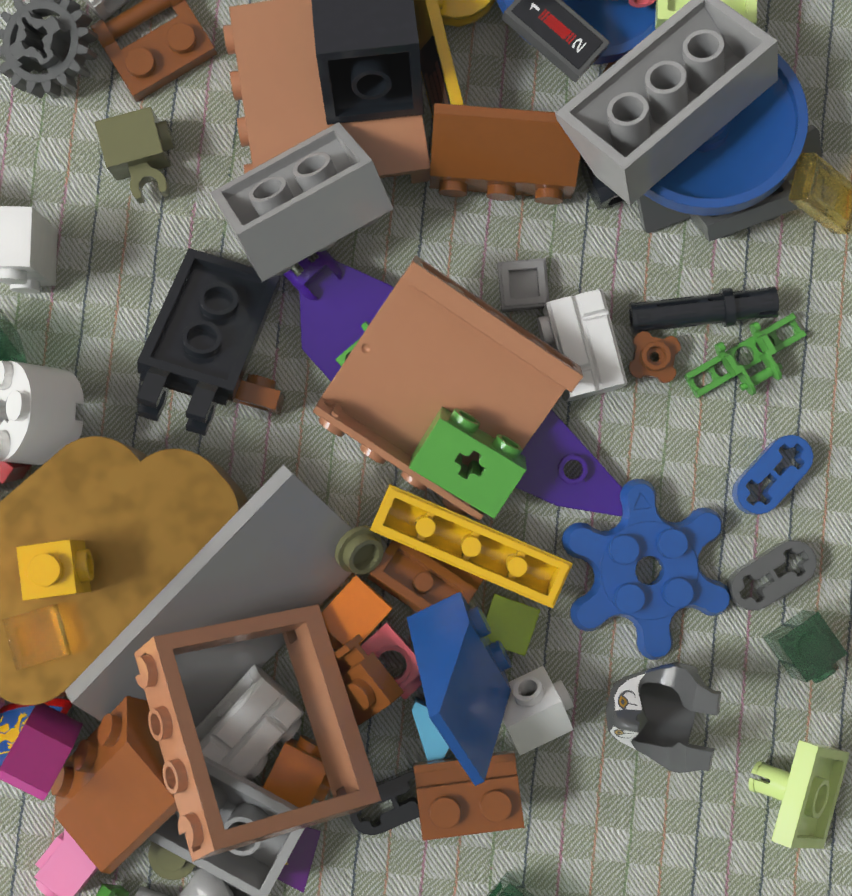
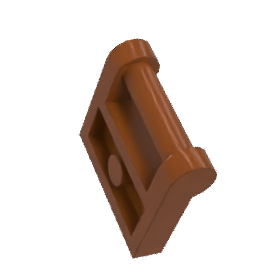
[90,0,217,102]

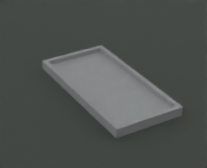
[64,464,352,728]

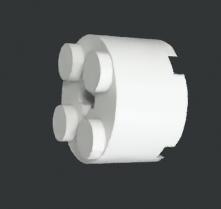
[0,360,84,465]

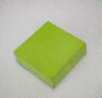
[486,594,541,656]

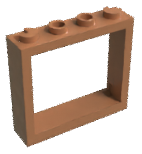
[134,604,382,862]

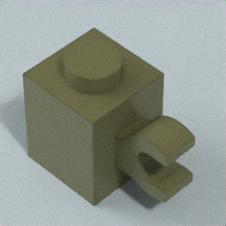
[94,107,175,204]

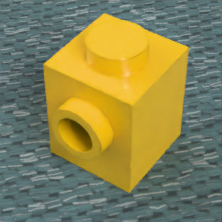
[16,539,94,601]

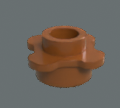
[628,331,681,383]

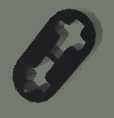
[350,768,420,835]

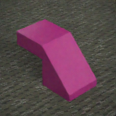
[0,703,83,801]

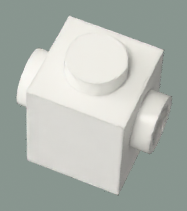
[503,666,574,755]

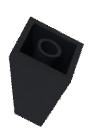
[311,0,424,125]

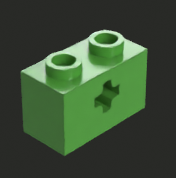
[409,407,526,519]

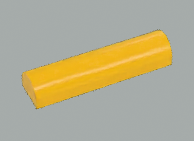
[370,484,573,609]

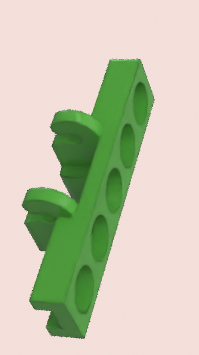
[683,313,806,399]

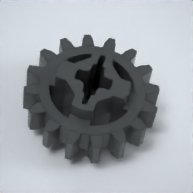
[0,0,98,99]

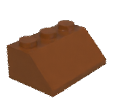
[429,103,580,205]
[51,696,178,874]

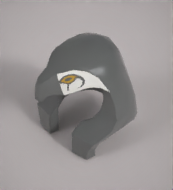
[606,662,721,773]

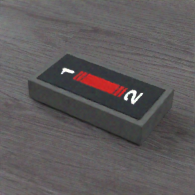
[502,0,610,83]

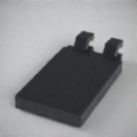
[137,248,280,436]

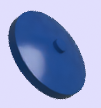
[644,54,808,216]

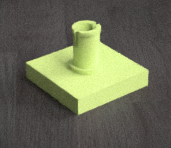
[749,740,850,849]

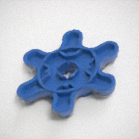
[562,479,731,660]

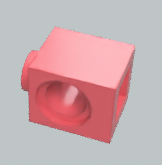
[360,621,422,700]

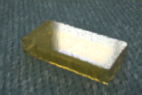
[789,153,852,234]

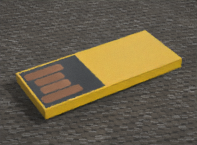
[413,0,464,118]

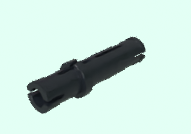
[629,286,779,334]

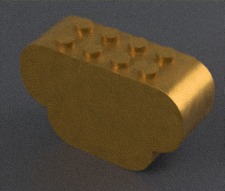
[0,436,248,705]

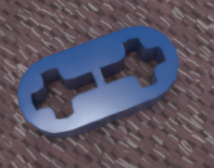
[732,435,813,515]

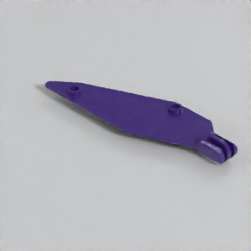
[283,250,622,516]

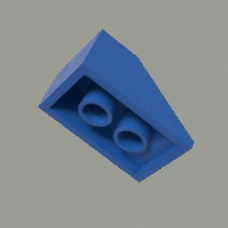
[407,591,512,786]

